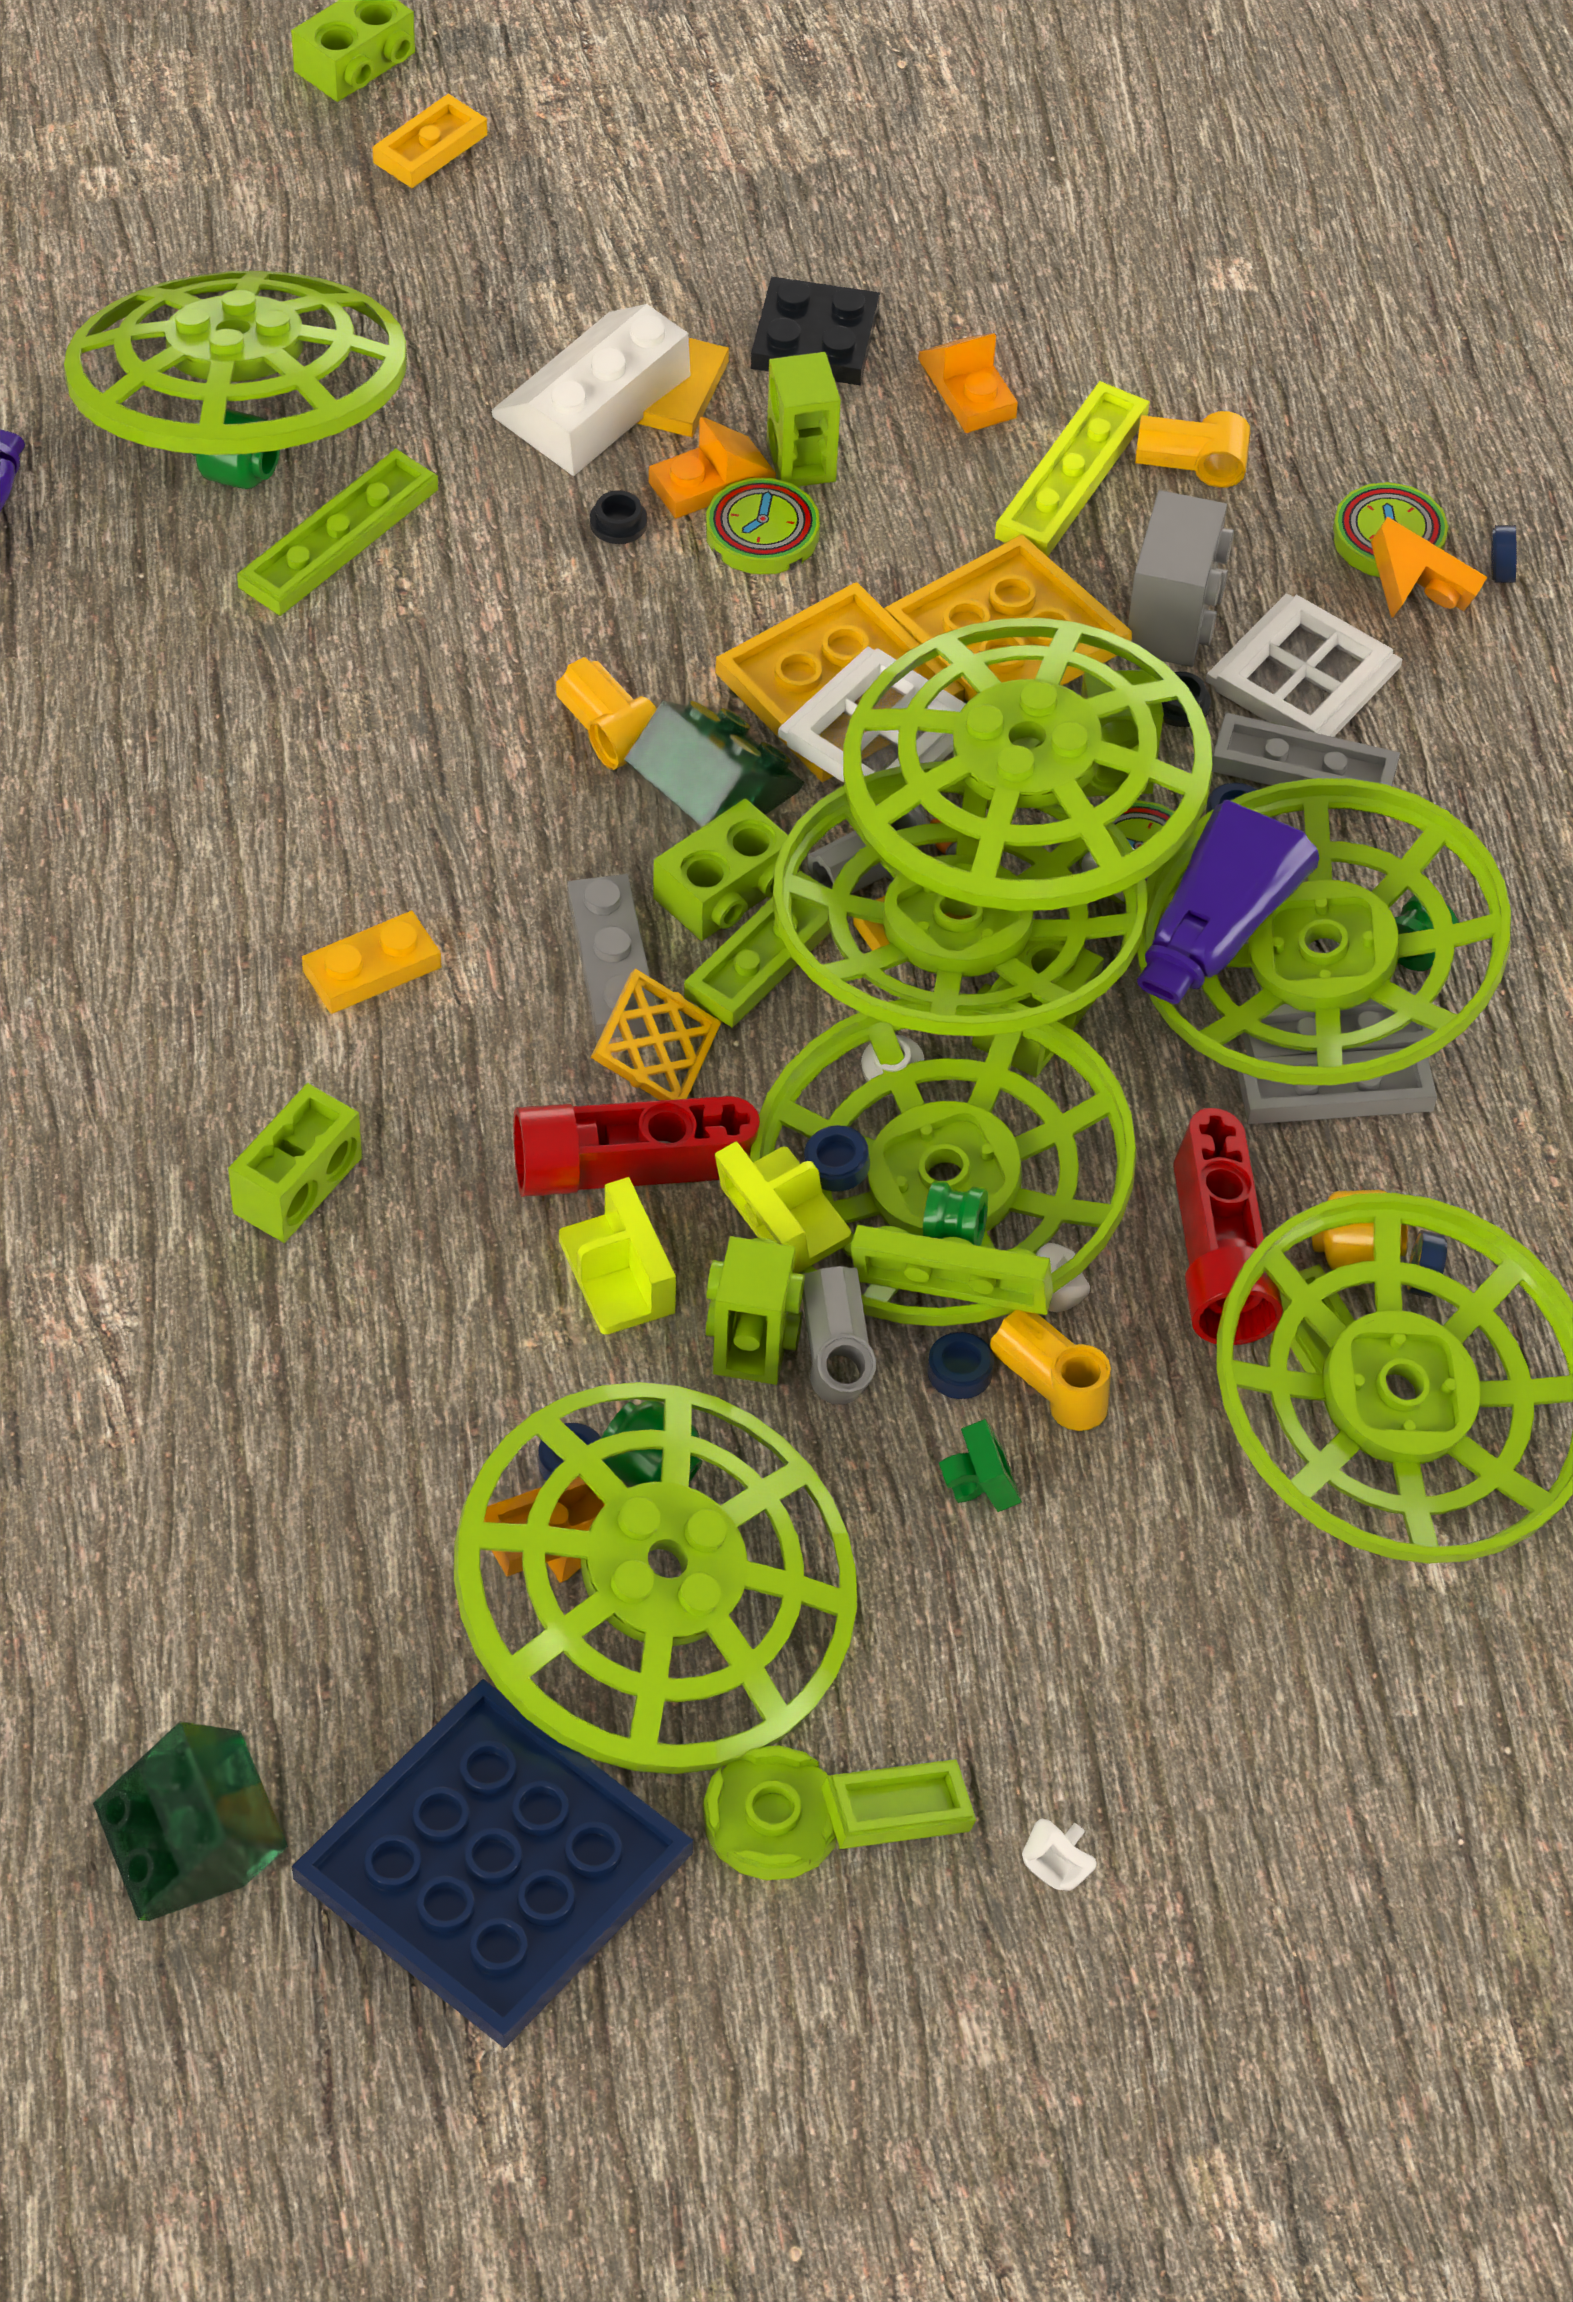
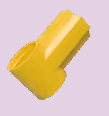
[1135,411,1251,488]
[556,657,667,770]
[990,1310,1111,1431]

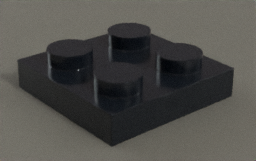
[751,276,880,385]

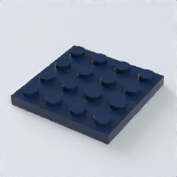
[292,1679,693,2049]

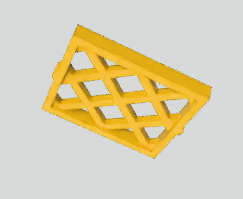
[591,968,721,1101]

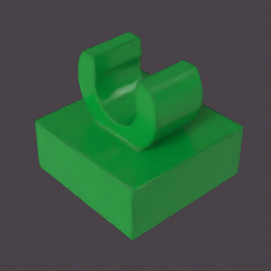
[939,1419,1022,1512]

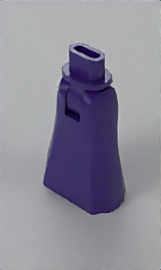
[1137,800,1320,1004]

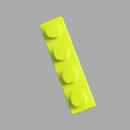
[995,381,1150,557]

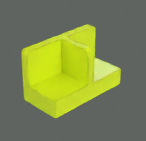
[715,1141,852,1274]
[559,1177,676,1335]

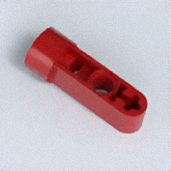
[513,1096,760,1197]
[1173,1108,1283,1345]

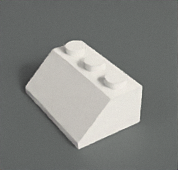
[492,304,691,476]

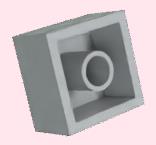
[1128,490,1234,667]

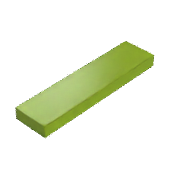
[237,448,438,616]

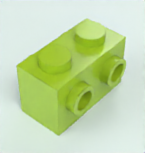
[705,1236,805,1385]

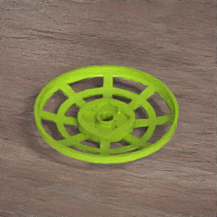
[64,271,407,455]
[843,618,1213,911]
[773,761,1147,1036]
[1137,778,1511,1085]
[750,993,1136,1326]
[1217,1192,1573,1564]
[454,1382,857,1774]

